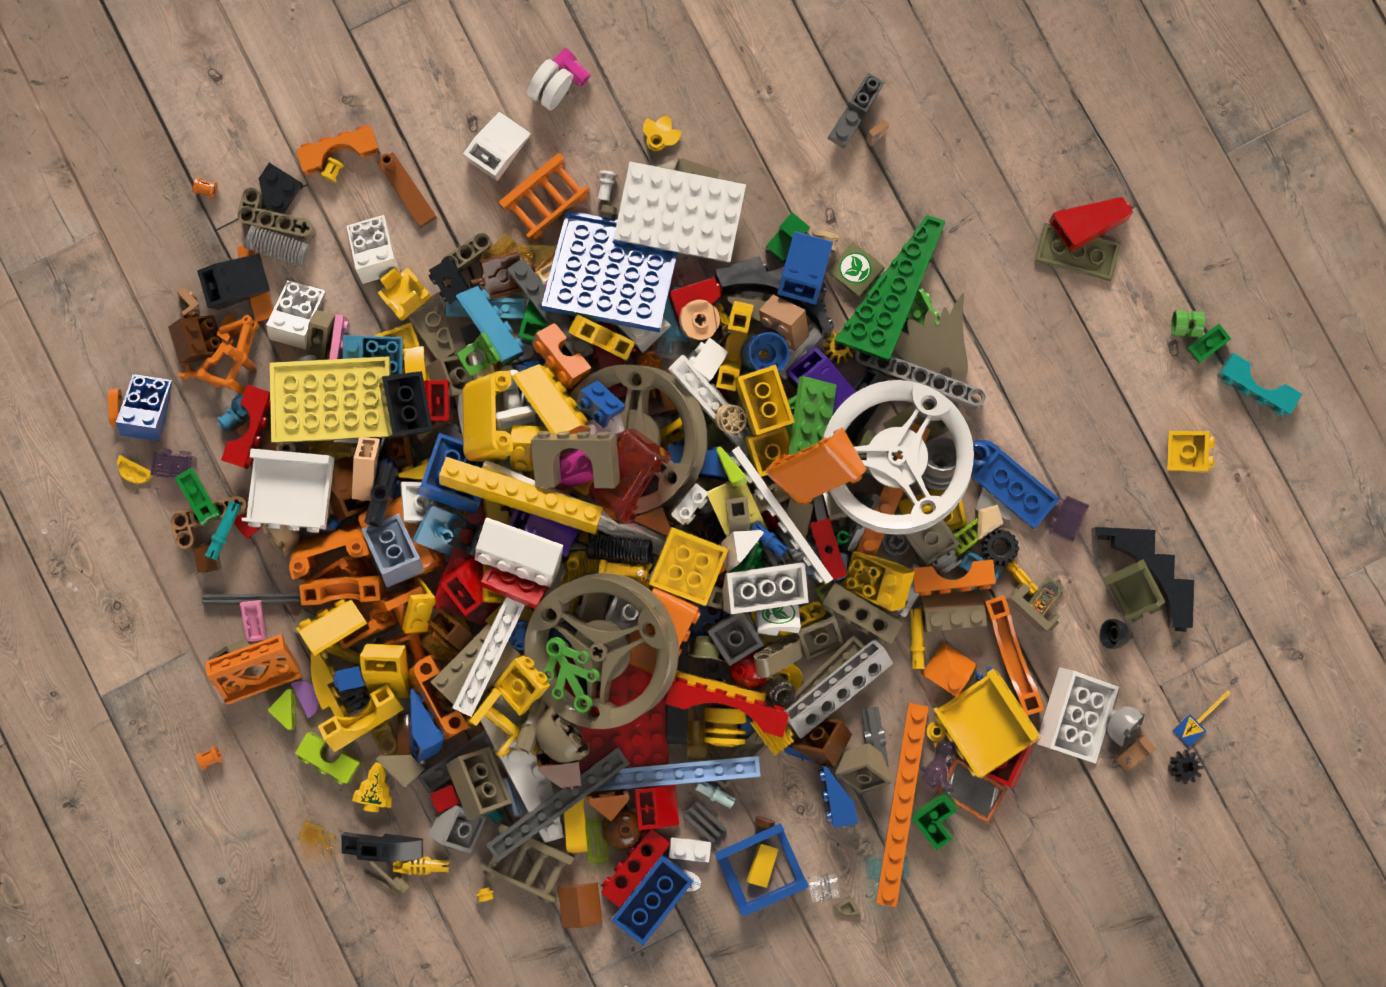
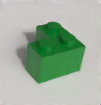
[765,212,810,264]
[912,789,958,851]

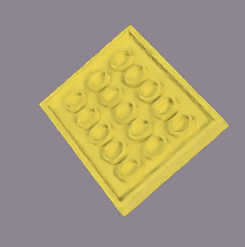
[270,357,391,443]

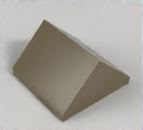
[797,616,844,660]

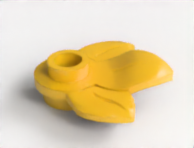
[643,115,682,151]

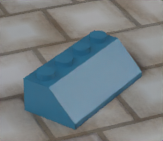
[456,286,524,366]

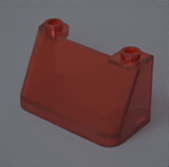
[588,429,673,525]

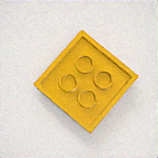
[649,527,729,606]

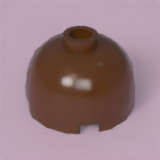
[601,809,642,850]

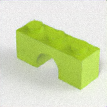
[295,732,362,785]

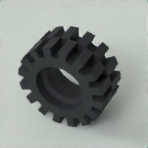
[981,529,1019,566]

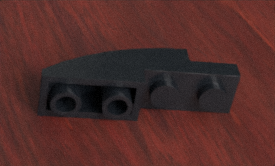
[341,832,423,862]

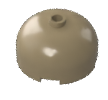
[536,705,590,763]

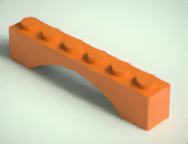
[984,595,1044,716]

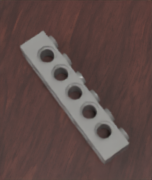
[786,639,894,739]

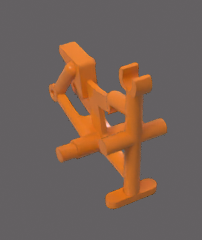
[178,315,259,395]

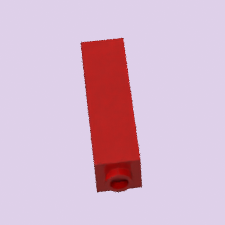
[1049,197,1133,253]

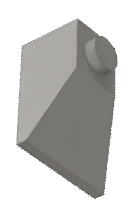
[428,806,487,853]

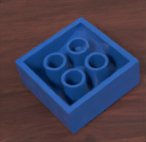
[417,433,493,514]

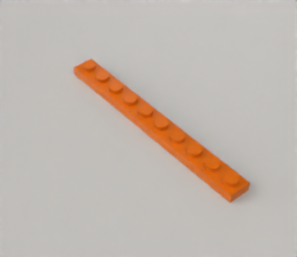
[875,703,929,908]

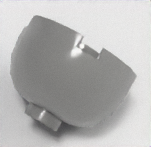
[1107,706,1146,747]

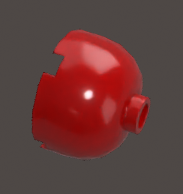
[729,650,768,689]

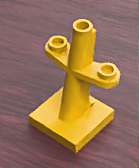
[465,688,540,757]

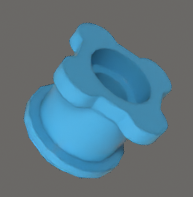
[231,395,248,416]
[217,406,244,432]

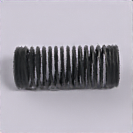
[588,534,653,565]

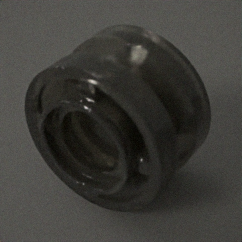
[763,676,796,707]

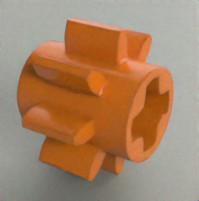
[637,351,663,369]

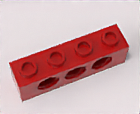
[600,829,671,908]

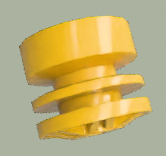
[703,707,747,747]

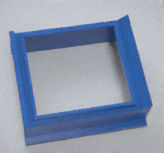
[715,823,809,917]

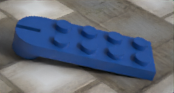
[971,440,1060,530]

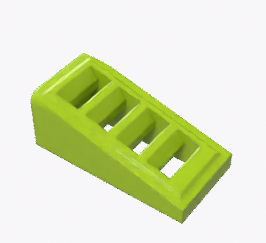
[716,446,748,489]
[954,518,987,557]

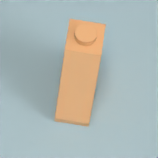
[352,437,380,501]

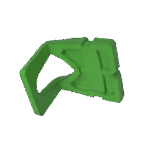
[456,332,501,376]

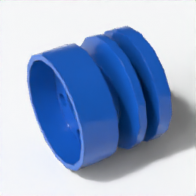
[740,332,790,373]

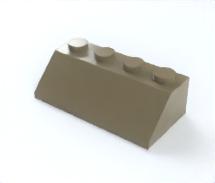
[431,624,521,715]

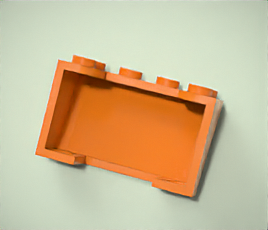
[408,655,474,741]

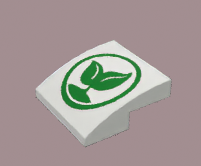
[756,604,801,636]

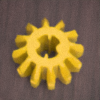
[823,330,856,364]

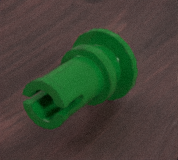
[830,528,849,547]

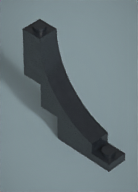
[1091,527,1194,632]

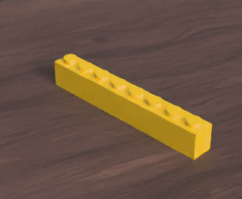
[439,457,603,534]

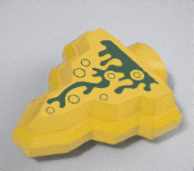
[352,762,393,812]

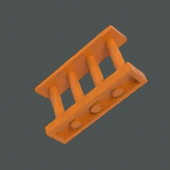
[499,153,590,241]

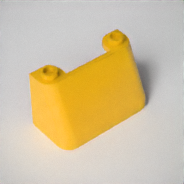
[462,371,513,462]

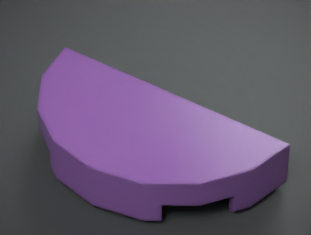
[291,681,319,719]

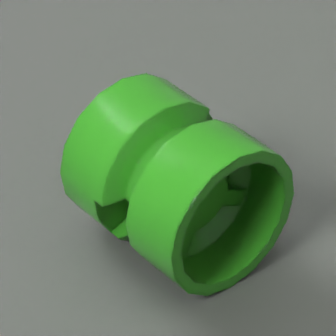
[1171,310,1205,337]

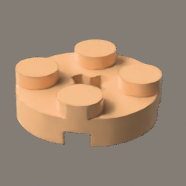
[679,300,720,340]

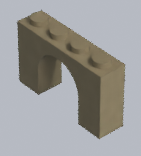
[531,431,620,488]

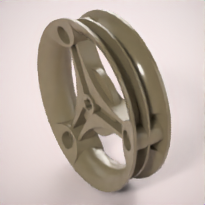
[569,365,707,515]
[524,573,679,729]

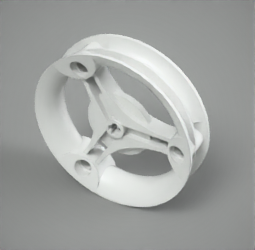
[824,380,974,534]

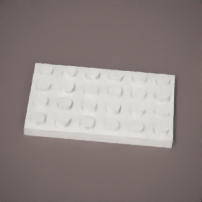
[614,162,746,263]

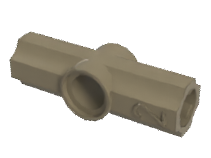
[514,697,548,753]

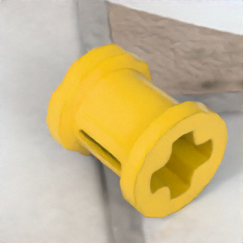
[320,157,344,183]

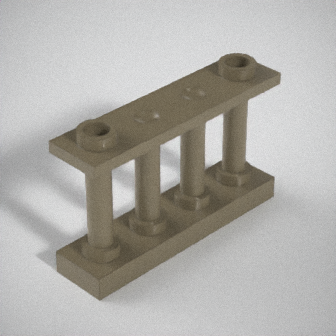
[480,822,575,904]

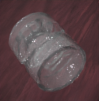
[808,872,840,903]

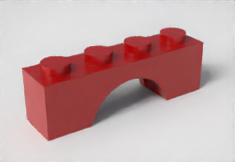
[221,384,271,469]

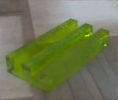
[586,821,609,863]

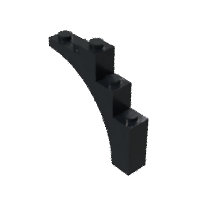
[715,256,834,339]

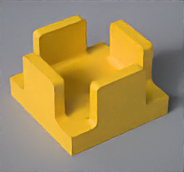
[378,268,432,321]

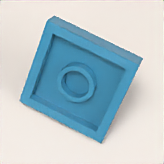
[413,504,467,556]

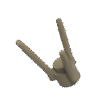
[365,861,410,898]

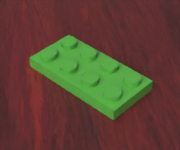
[788,376,836,455]

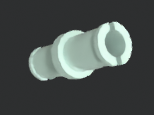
[695,782,736,809]

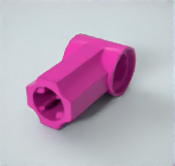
[552,48,591,87]

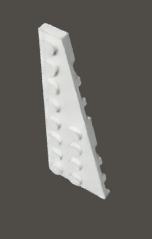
[475,691,564,843]

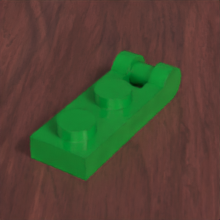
[175,468,221,526]

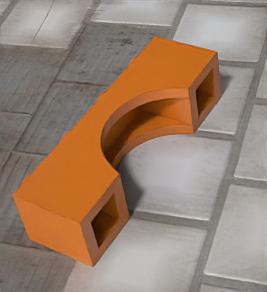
[296,125,381,176]
[912,560,996,596]
[299,575,386,605]

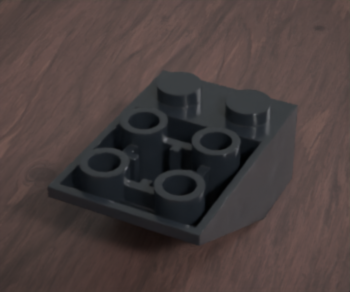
[197,254,270,310]

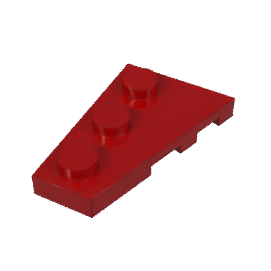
[480,567,549,609]

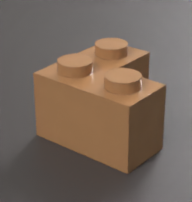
[759,295,809,351]

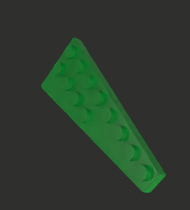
[834,215,945,362]

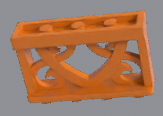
[205,634,301,705]

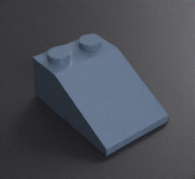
[361,514,424,587]

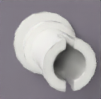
[597,170,618,201]

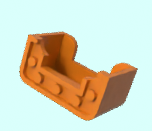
[628,587,700,675]

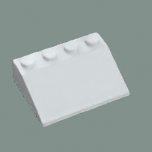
[1036,667,1119,763]

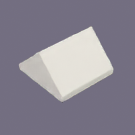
[721,530,763,572]

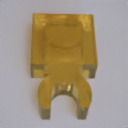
[297,820,337,849]

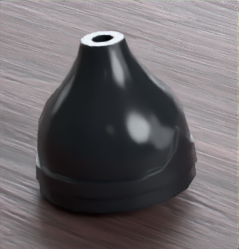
[1099,619,1133,649]

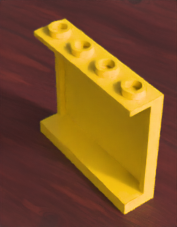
[934,669,1042,778]

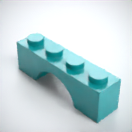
[1217,353,1302,417]

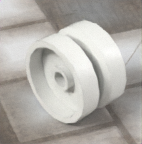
[526,59,573,111]

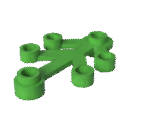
[543,637,599,713]

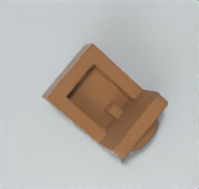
[177,287,199,318]

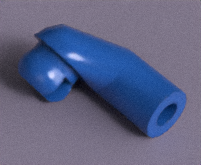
[319,518,345,532]

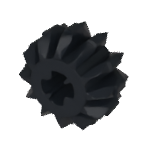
[1168,749,1204,784]

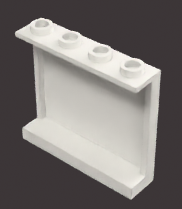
[242,449,335,533]

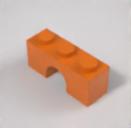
[532,323,591,388]

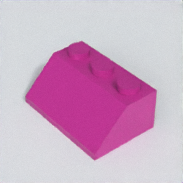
[553,448,594,491]

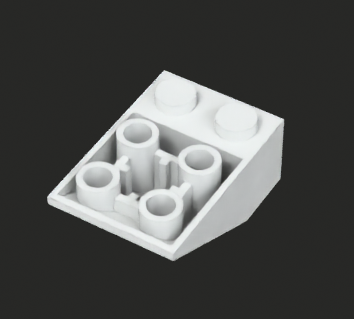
[463,112,531,181]
[346,215,400,284]
[267,280,325,349]

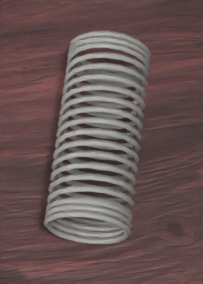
[244,225,309,268]

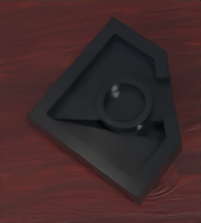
[258,162,303,214]

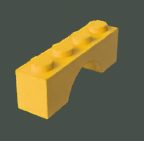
[318,683,404,752]

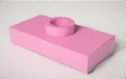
[240,600,267,642]

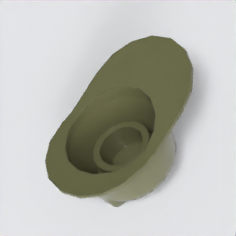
[685,636,727,662]

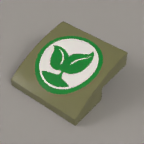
[828,242,885,298]

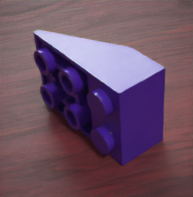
[785,346,856,415]
[509,509,578,557]

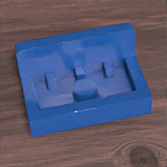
[577,380,626,428]

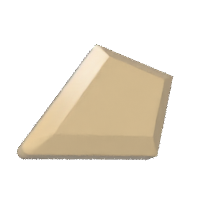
[977,505,1004,540]

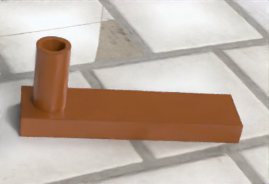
[377,152,437,228]

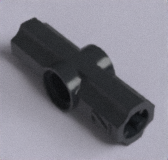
[364,465,399,528]

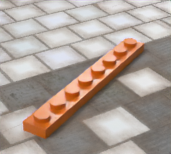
[847,423,930,568]

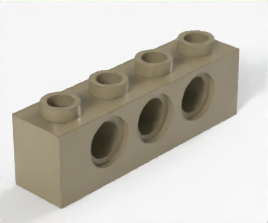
[820,582,903,645]

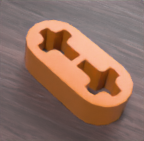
[108,389,123,426]

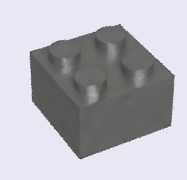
[708,612,766,666]

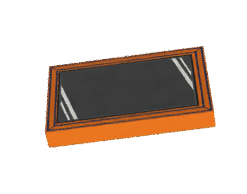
[935,757,1008,823]

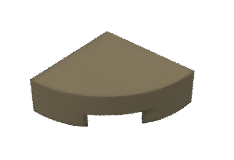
[833,895,861,916]

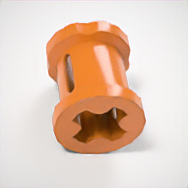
[193,177,218,199]
[196,746,223,770]

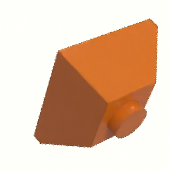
[921,641,977,697]

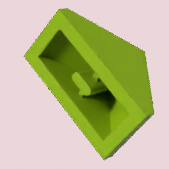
[268,689,296,730]

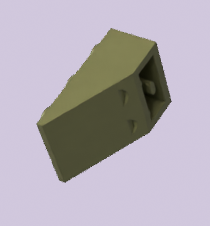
[883,402,949,443]

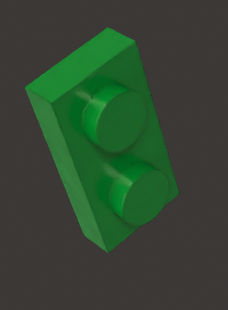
[1187,324,1231,364]

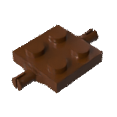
[470,252,535,299]

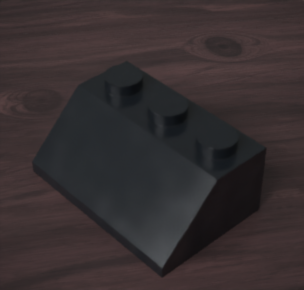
[378,371,433,440]

